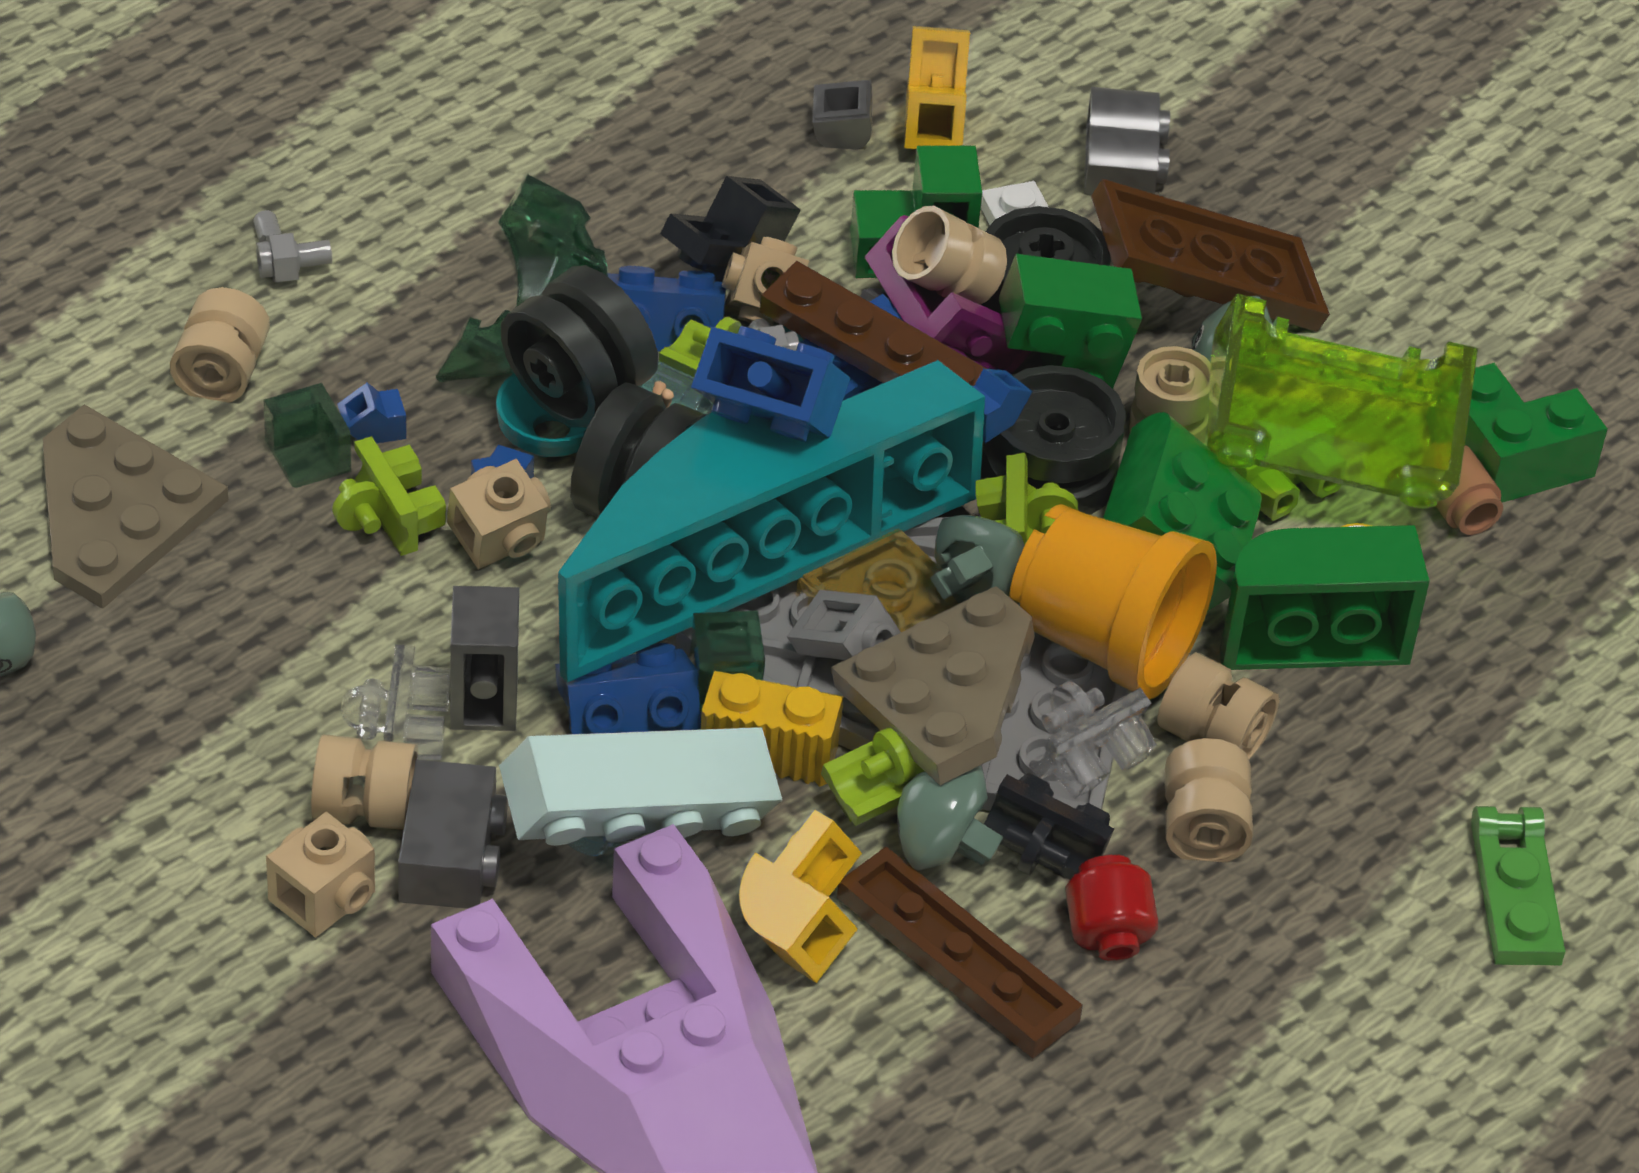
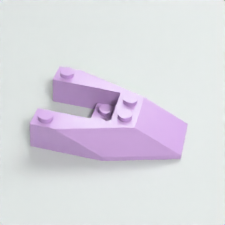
[431,824,818,1173]

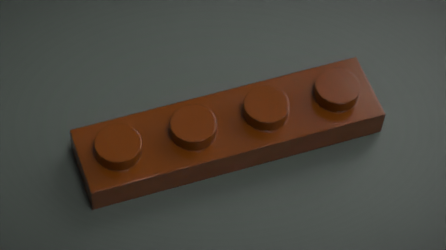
[760,260,987,386]
[837,846,1083,1059]

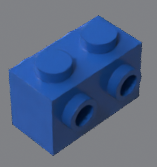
[691,326,850,442]

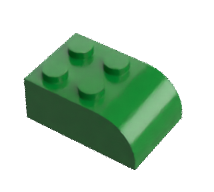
[1103,412,1262,612]
[1219,525,1430,670]

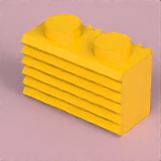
[701,670,844,787]

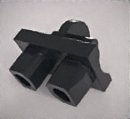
[984,773,1115,879]

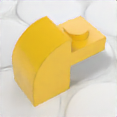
[904,26,970,149]
[739,810,862,983]

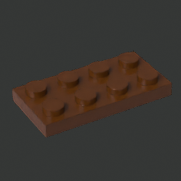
[1091,179,1330,332]

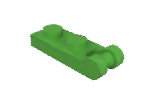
[1471,806,1565,966]

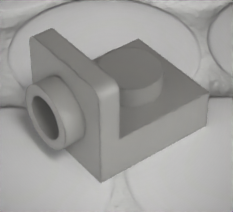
[787,590,901,660]

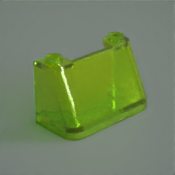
[1207,294,1478,508]

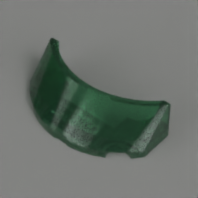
[436,174,608,382]

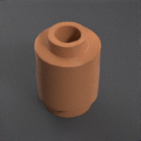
[1418,444,1503,535]

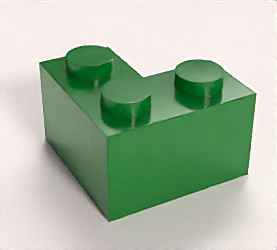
[850,146,982,278]
[999,254,1142,389]
[1430,363,1608,503]

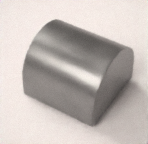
[813,80,873,150]

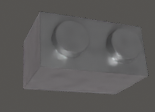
[450,586,519,731]
[398,759,508,909]

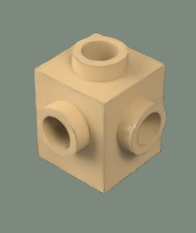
[722,237,809,326]
[447,459,551,570]
[266,812,375,937]

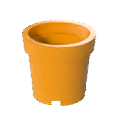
[1009,504,1217,700]

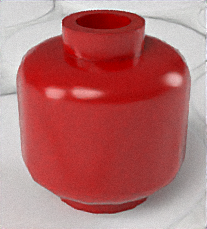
[1065,855,1158,961]

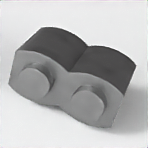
[1084,87,1170,195]

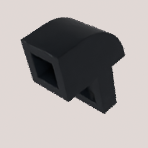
[660,176,801,282]

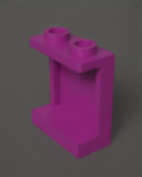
[865,215,1033,375]

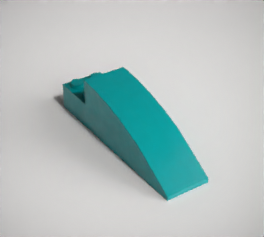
[558,360,985,683]

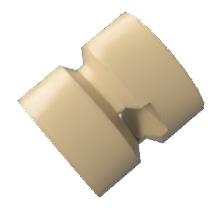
[892,206,1007,305]
[170,287,270,403]
[1128,346,1217,444]
[1157,652,1280,759]
[311,734,418,830]
[1165,738,1253,862]

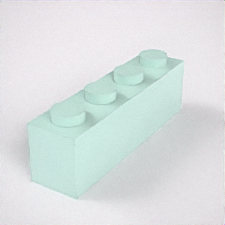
[499,727,782,846]

